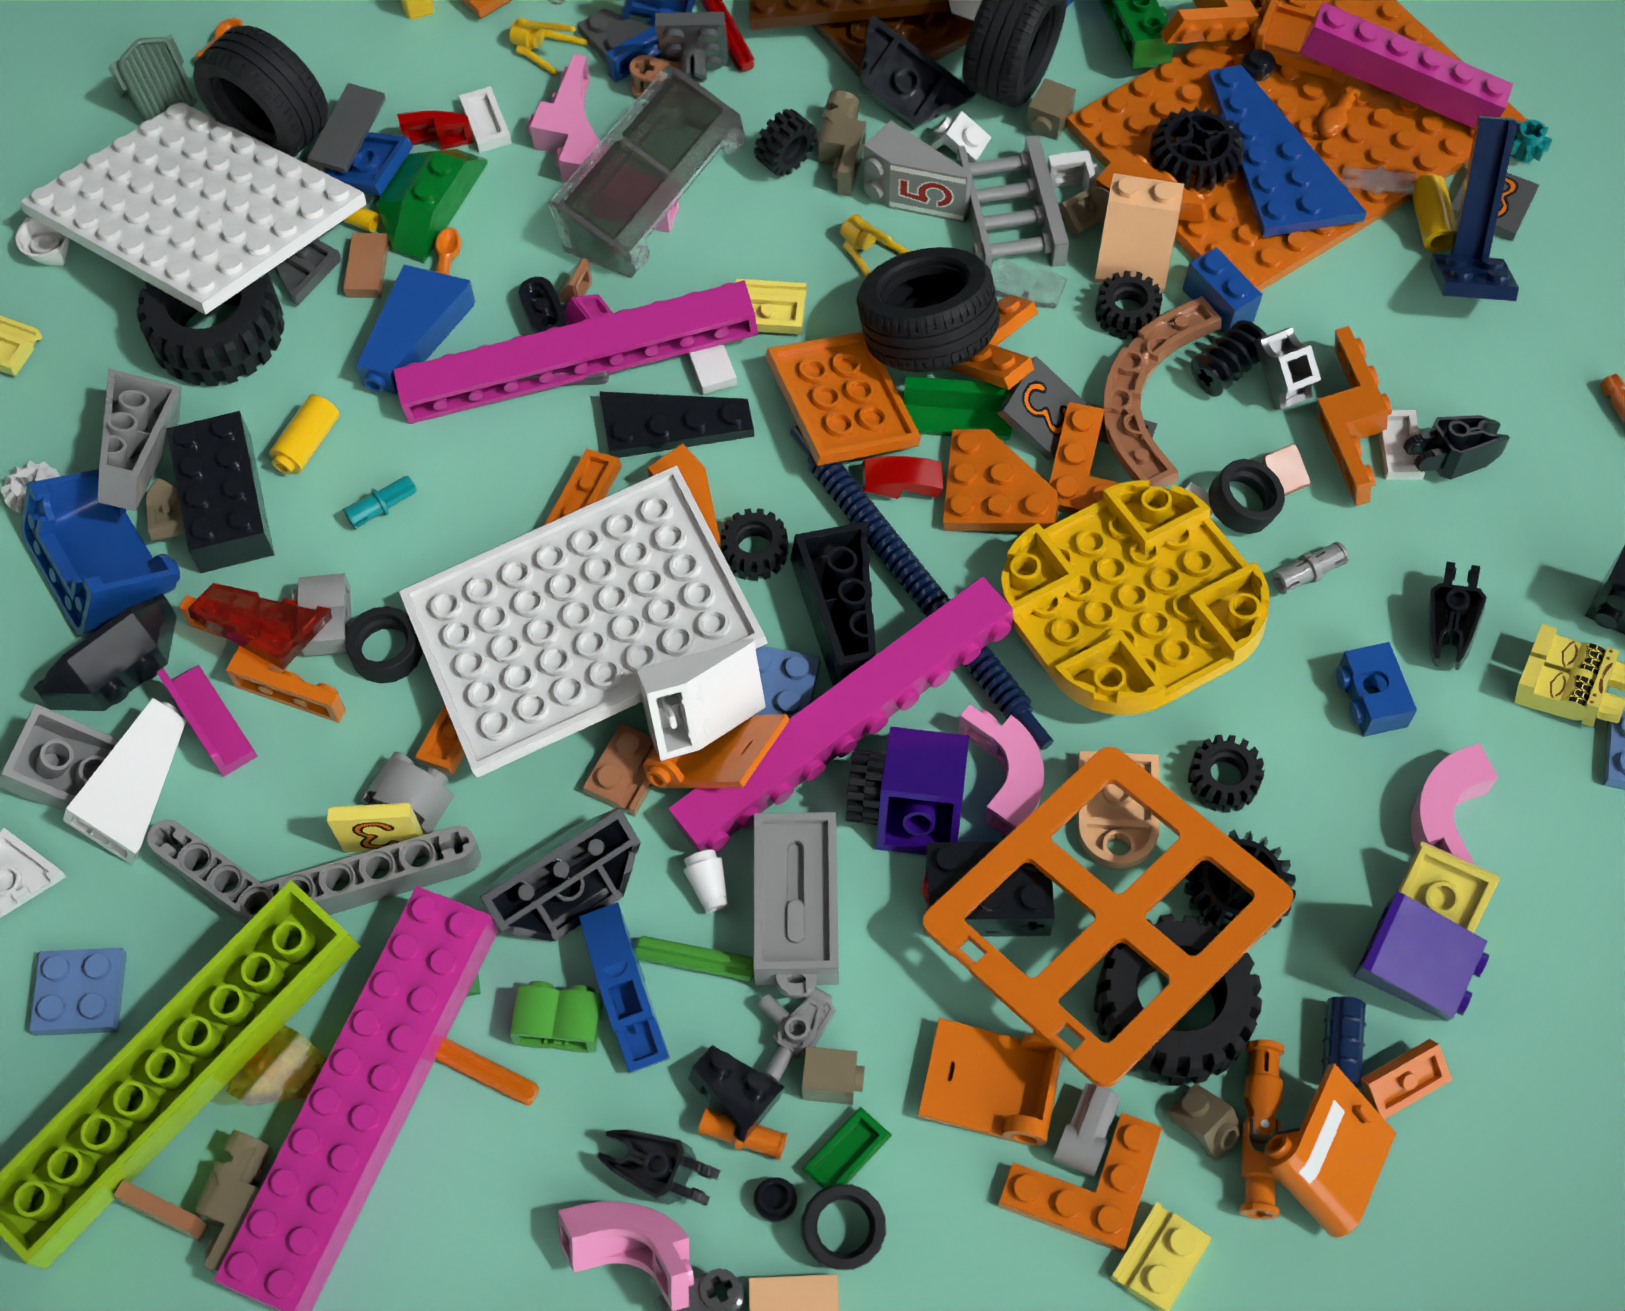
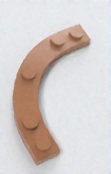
[1103,296,1222,488]

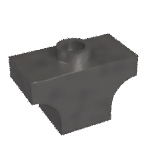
[1254,328,1321,410]

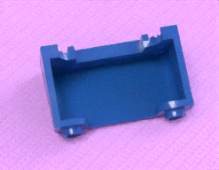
[21,469,180,635]

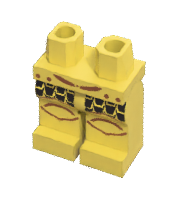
[1514,623,1625,727]

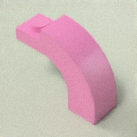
[958,704,1044,837]
[1411,743,1498,864]
[558,1201,694,1311]

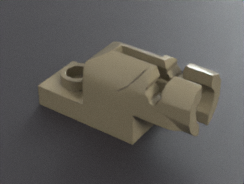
[815,90,866,196]
[195,1130,273,1275]

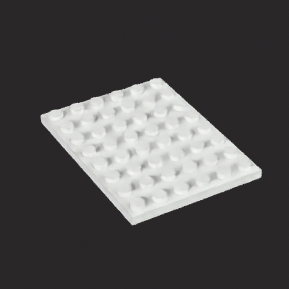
[19,103,367,315]
[399,465,768,778]

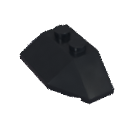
[33,593,177,711]
[479,807,641,942]

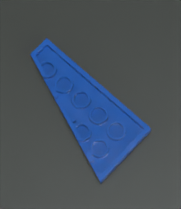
[1207,65,1367,237]

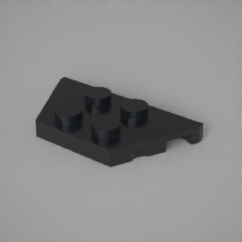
[859,15,976,130]

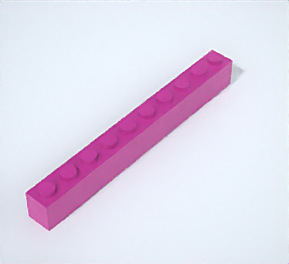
[393,280,758,424]
[668,576,1013,852]

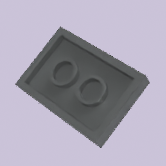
[655,12,729,84]

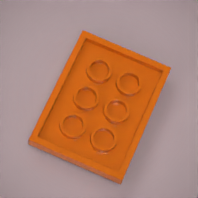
[765,332,921,466]

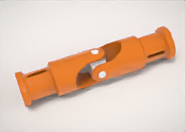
[1239,1039,1284,1220]

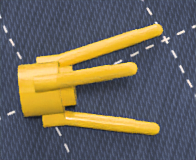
[509,18,588,75]
[840,214,910,278]

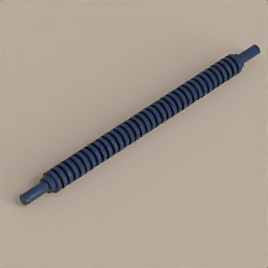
[790,425,1054,750]

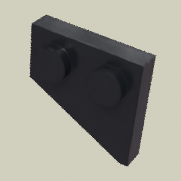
[688,1045,784,1143]

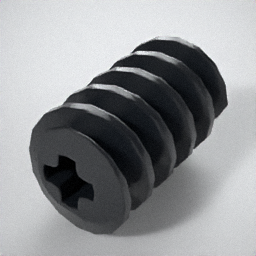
[1191,320,1267,397]

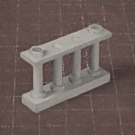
[954,135,1069,270]

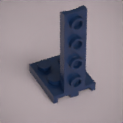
[1430,116,1519,301]

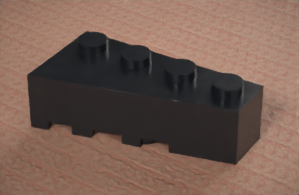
[790,521,876,686]

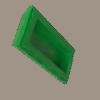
[802,1106,892,1189]

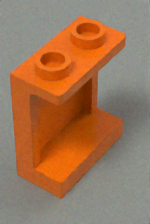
[1250,0,1355,79]

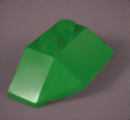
[376,149,488,264]

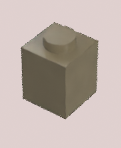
[1026,78,1076,140]
[802,1046,865,1105]

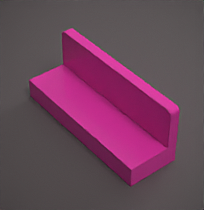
[157,665,258,777]

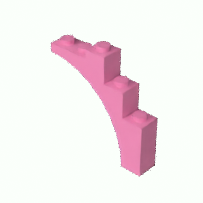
[527,54,679,233]

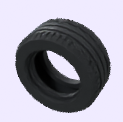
[962,0,1067,107]
[193,25,328,157]
[856,247,1000,372]

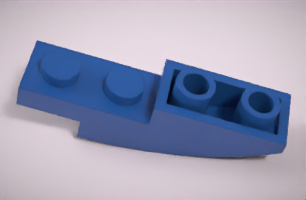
[579,902,671,1073]

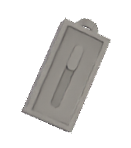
[754,812,839,998]

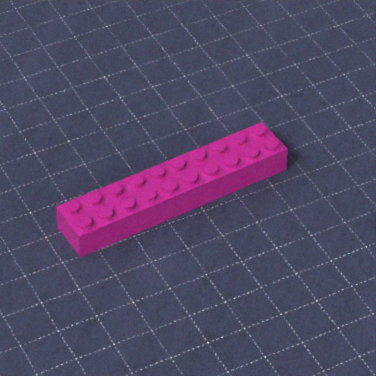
[214,886,499,1311]

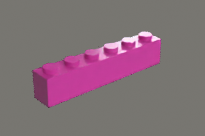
[1299,2,1513,129]

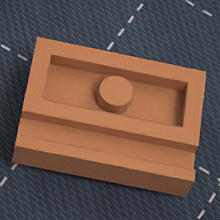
[583,723,655,817]

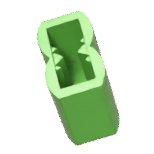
[510,981,603,1053]

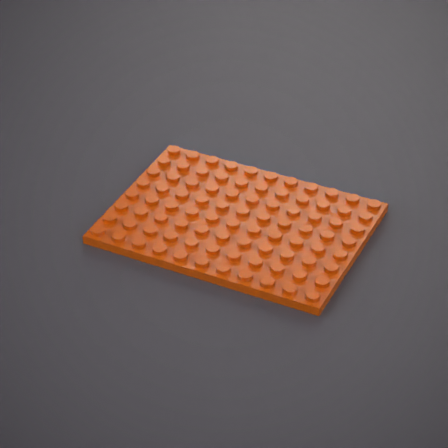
[1066,0,1527,291]

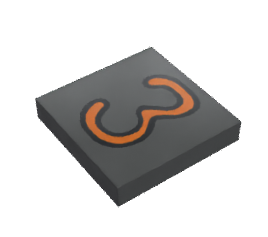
[1451,173,1539,241]
[997,356,1087,460]

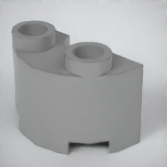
[361,752,454,834]

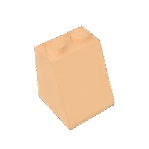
[1094,173,1184,293]

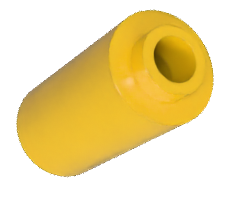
[1410,174,1456,252]
[269,394,340,475]

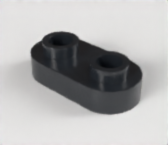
[519,277,567,334]

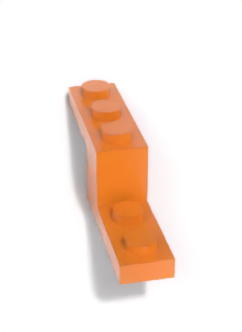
[1161,0,1264,44]
[1317,326,1392,506]
[179,595,346,723]

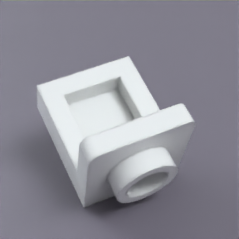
[930,110,992,163]
[1047,150,1100,190]

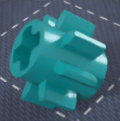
[1511,119,1552,163]

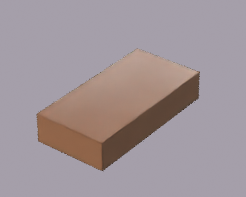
[343,233,389,298]
[113,1180,209,1242]

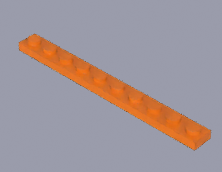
[415,448,622,776]

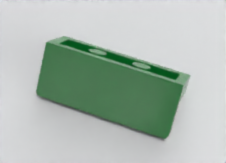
[904,376,1011,440]

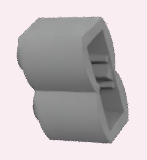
[291,573,351,657]

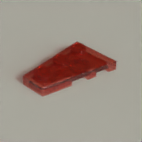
[188,583,332,670]

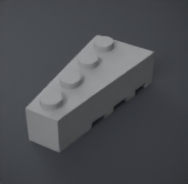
[98,368,182,511]

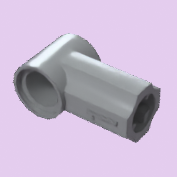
[1053,1083,1120,1177]

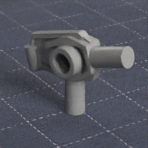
[758,987,836,1082]

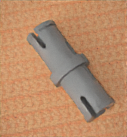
[1272,541,1349,594]

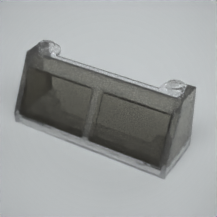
[548,65,746,278]

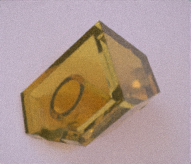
[226,1025,327,1106]

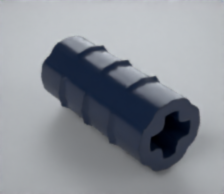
[1321,996,1367,1089]

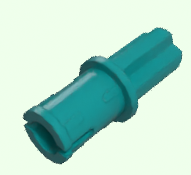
[343,476,417,530]

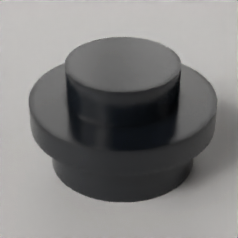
[1241,49,1276,81]
[754,1177,797,1222]

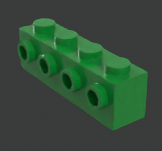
[1100,0,1177,69]

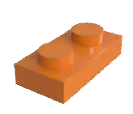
[1360,1039,1452,1119]

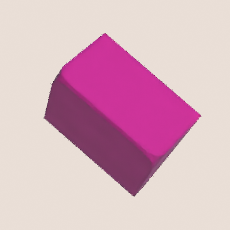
[564,294,613,325]

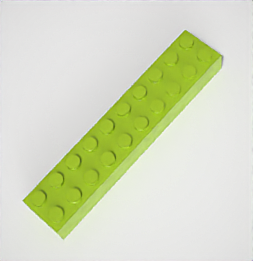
[0,880,360,1269]

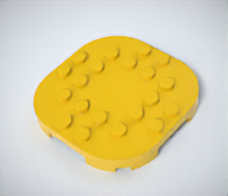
[1001,480,1269,715]

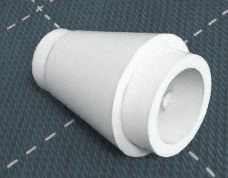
[683,849,729,913]

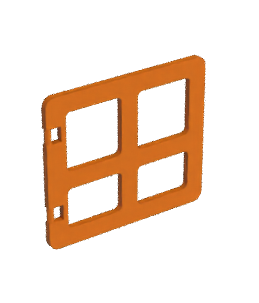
[923,747,1293,1088]

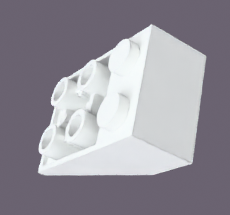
[636,638,766,761]

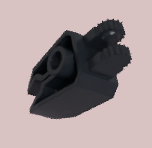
[1403,415,1510,480]
[1429,561,1487,670]
[597,1130,720,1206]

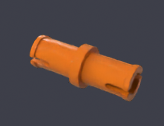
[698,1107,788,1160]

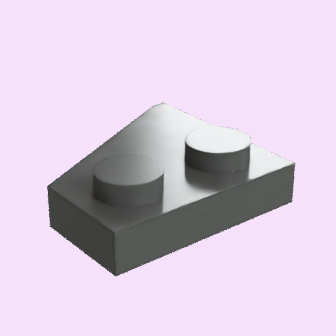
[577,9,651,63]
[275,239,342,305]

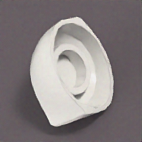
[15,217,70,266]

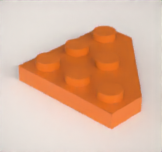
[943,429,1059,531]

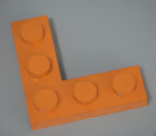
[947,294,1038,390]
[1049,402,1121,514]
[998,1112,1162,1253]

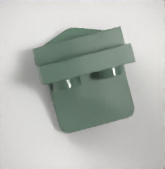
[108,35,197,122]

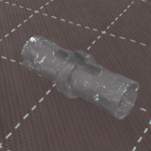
[1341,166,1416,195]

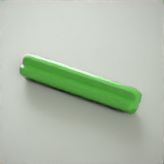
[635,936,754,981]

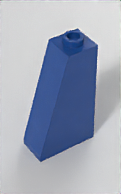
[356,264,475,394]

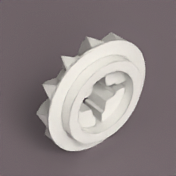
[0,460,60,514]

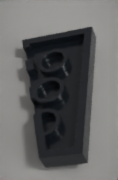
[599,391,754,458]

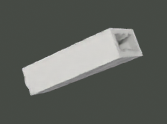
[63,698,187,865]

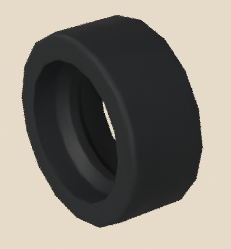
[1208,459,1285,534]
[345,606,422,684]
[801,1184,886,1270]

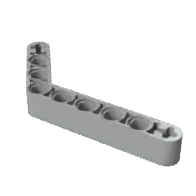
[147,820,481,925]

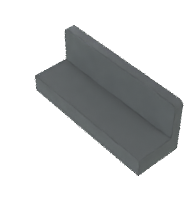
[307,83,386,173]

